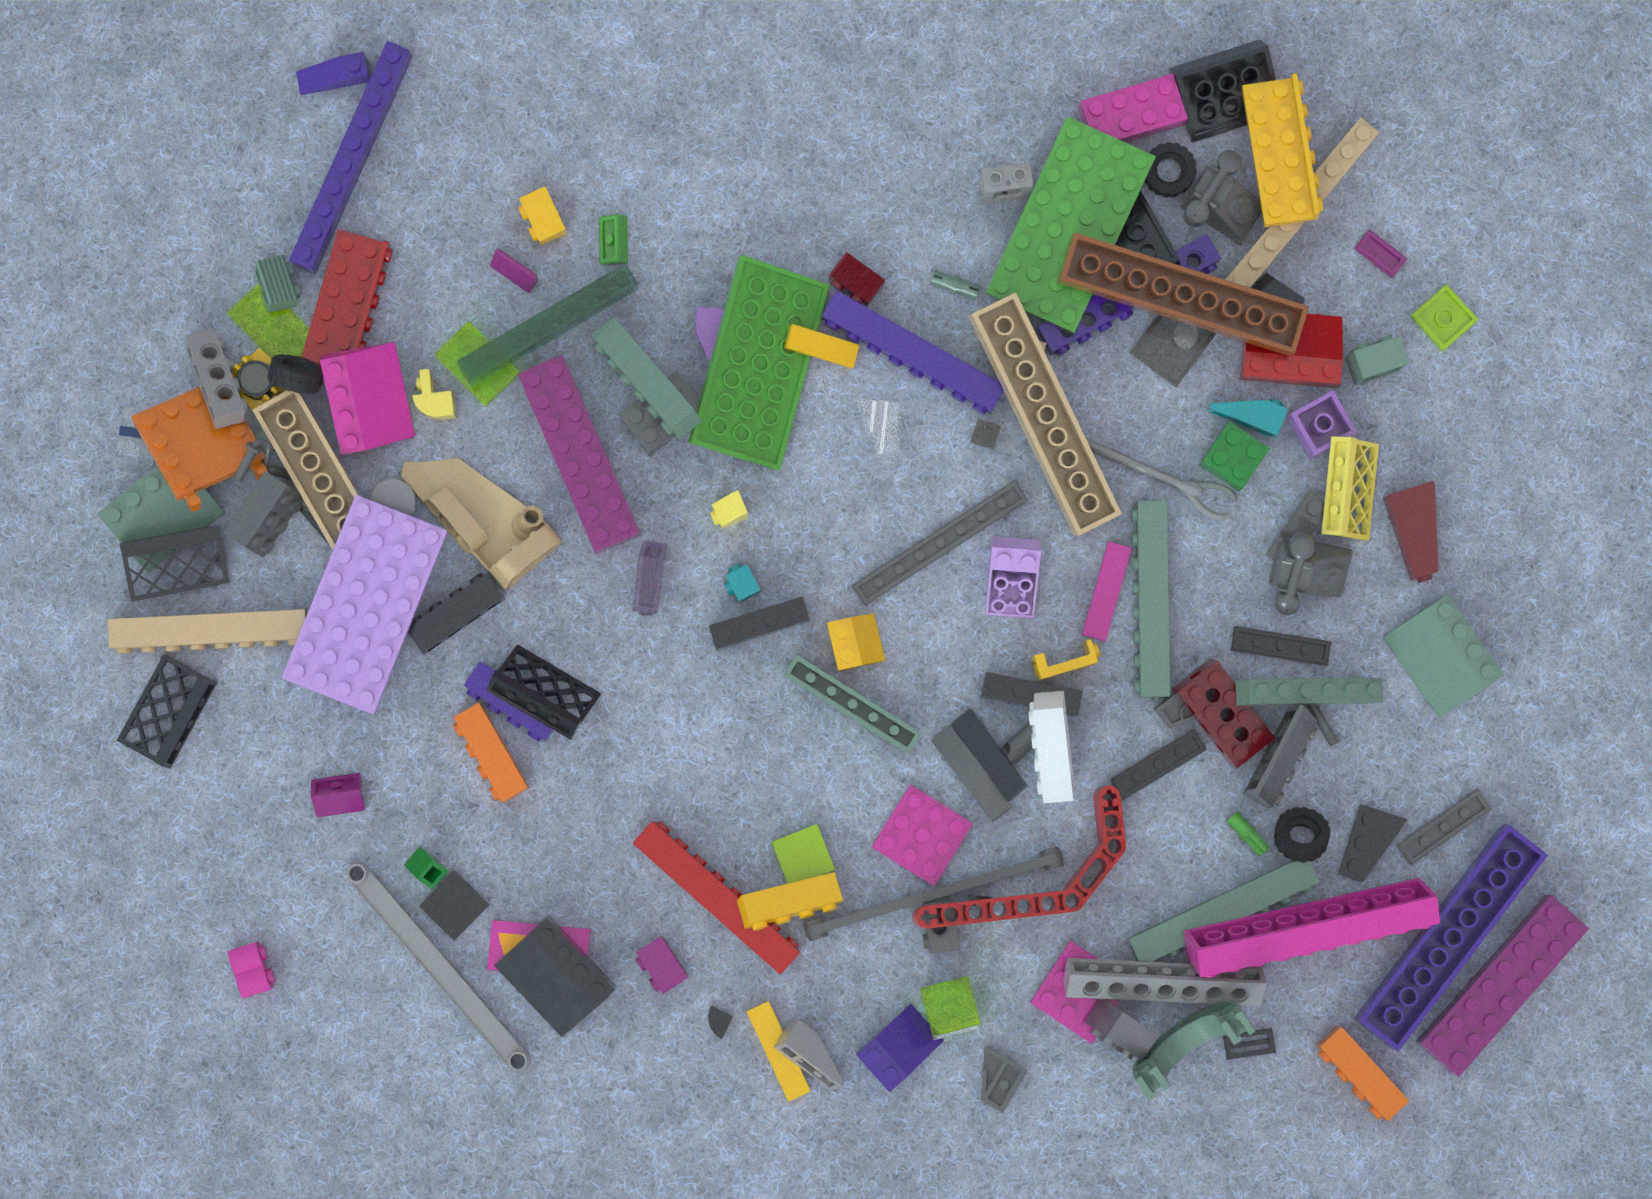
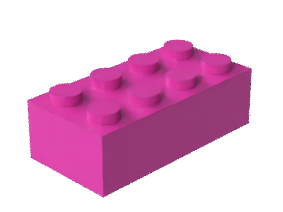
[1078,74,1188,143]

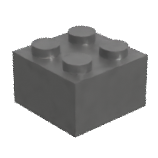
[1085,999,1158,1061]

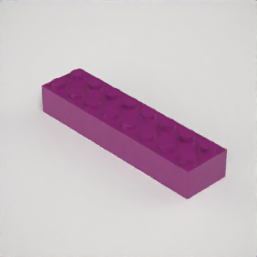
[518,355,641,555]
[1416,895,1589,1077]

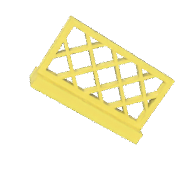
[1321,437,1379,541]

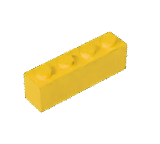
[737,872,843,931]

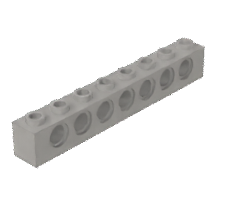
[1063,958,1267,1006]

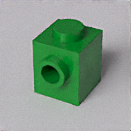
[404,846,448,890]

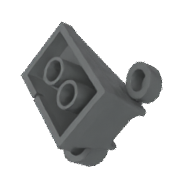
[1180,150,1262,245]
[1269,532,1353,615]

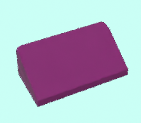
[490,249,539,293]

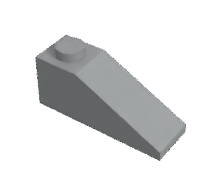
[774,1019,844,1091]

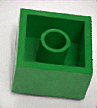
[1199,421,1270,492]

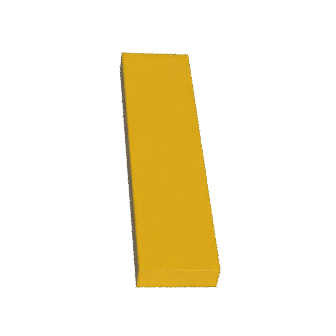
[746,1001,811,1102]

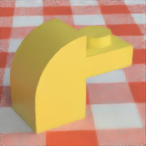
[412,369,456,420]

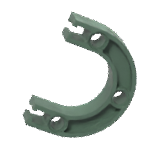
[1132,1000,1256,1101]

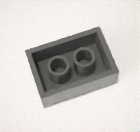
[618,370,699,456]
[223,471,303,558]

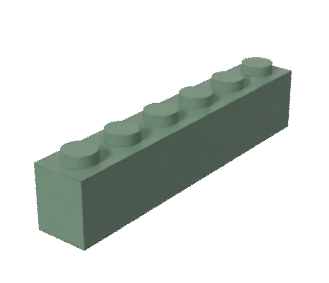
[591,316,702,439]
[783,654,922,755]
[1235,678,1383,706]

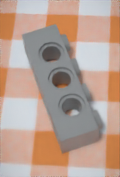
[185,329,248,429]

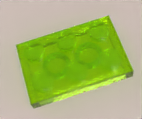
[434,321,520,407]

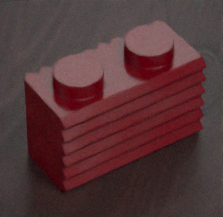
[829,252,885,307]

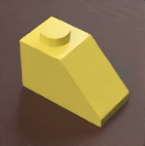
[710,490,749,529]

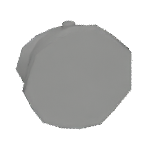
[370,478,416,516]

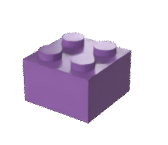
[1286,390,1357,459]

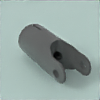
[1001,722,1033,766]

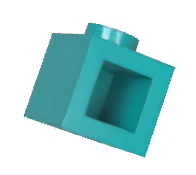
[724,563,761,603]

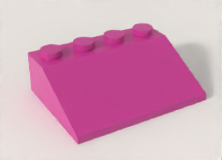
[320,341,415,455]

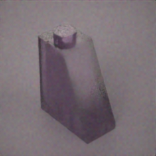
[633,541,668,616]

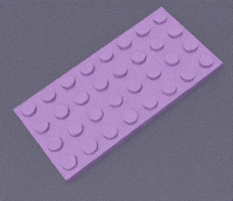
[282,495,449,715]

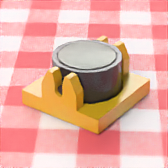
[232,347,286,410]

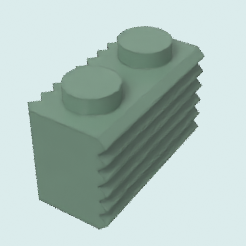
[254,255,301,313]

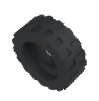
[1144,142,1197,198]
[267,354,323,394]
[1274,807,1331,863]

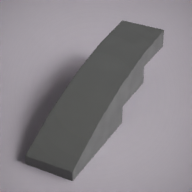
[931,726,1013,822]

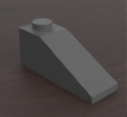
[1266,492,1325,560]

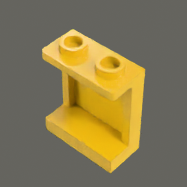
[1031,639,1100,682]

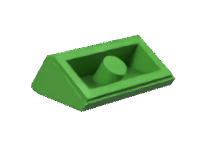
[599,214,628,265]

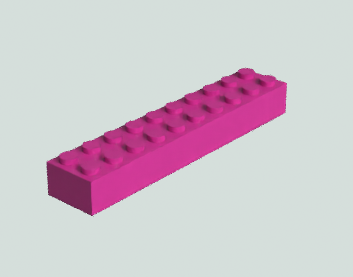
[1183,878,1440,978]

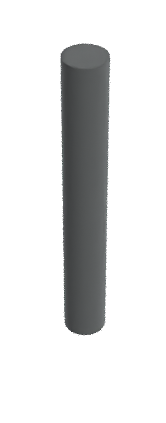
[1301,678,1338,747]

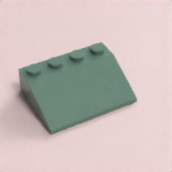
[97,466,225,573]
[1383,594,1504,717]

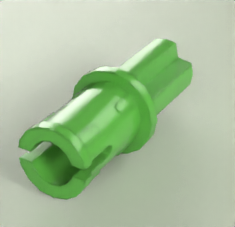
[1226,811,1269,856]

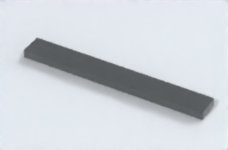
[852,480,1028,606]

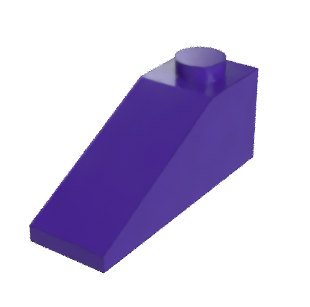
[296,52,371,95]

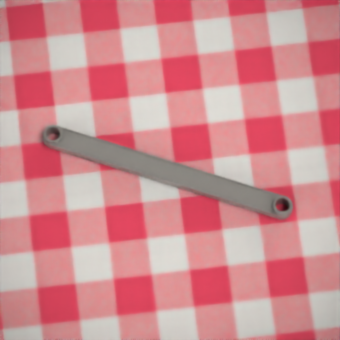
[346,862,530,1072]

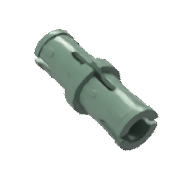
[930,270,981,300]

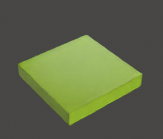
[1410,284,1479,352]
[772,824,835,883]

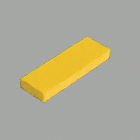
[784,324,859,369]

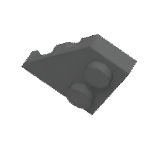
[981,1045,1028,1113]

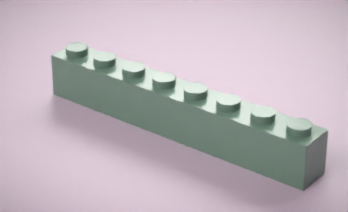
[1131,501,1170,698]
[1127,861,1320,962]

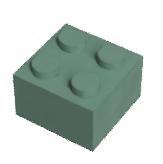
[1346,335,1410,386]

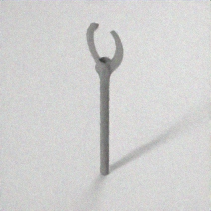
[1086,438,1238,520]

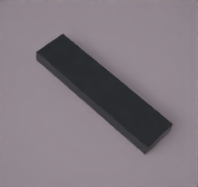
[1231,626,1331,666]
[951,708,1028,801]
[1110,729,1207,800]

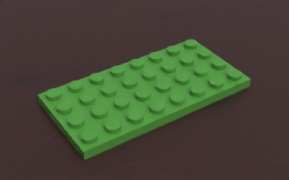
[985,116,1156,334]
[688,255,830,471]

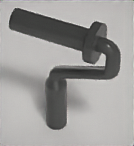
[234,439,292,481]

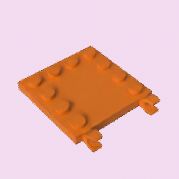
[132,378,268,512]

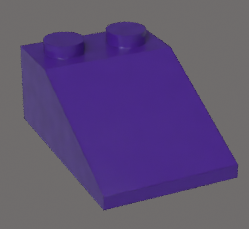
[856,1004,944,1092]

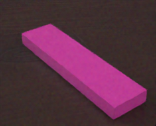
[1082,541,1132,642]

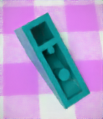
[1207,399,1288,439]

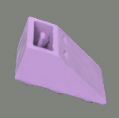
[985,536,1041,618]

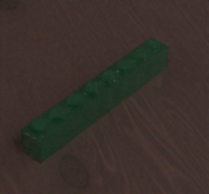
[457,263,638,387]

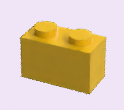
[518,186,567,246]

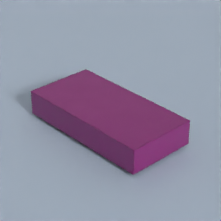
[1354,229,1407,278]

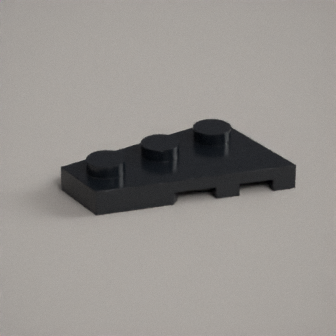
[1338,804,1408,882]

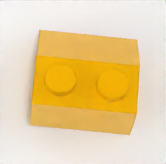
[827,614,885,672]

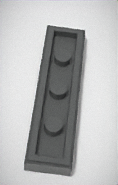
[1397,789,1491,865]

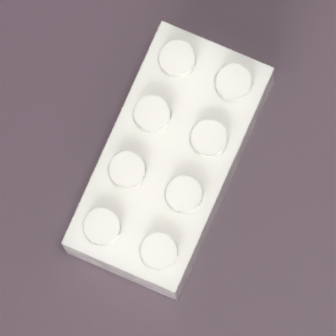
[1029,691,1074,803]

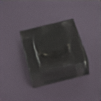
[970,419,1001,450]

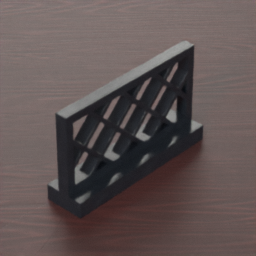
[119,525,230,602]
[486,644,601,740]
[116,654,218,769]

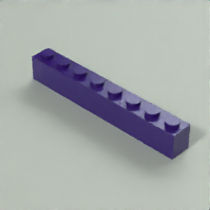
[822,291,1004,415]

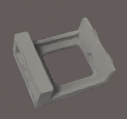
[978,162,1033,205]

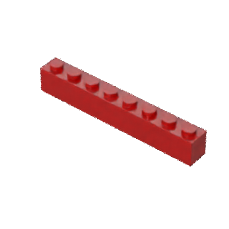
[633,821,800,975]

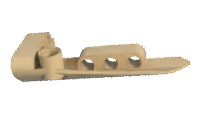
[401,457,562,591]

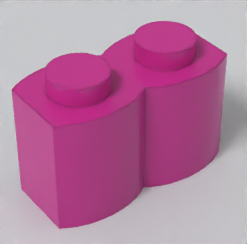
[227,941,276,999]

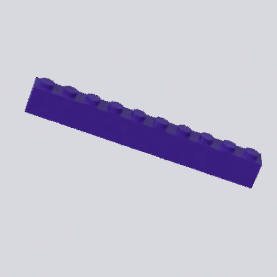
[289,41,413,275]

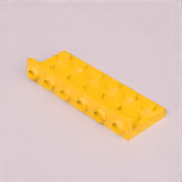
[1242,73,1323,227]

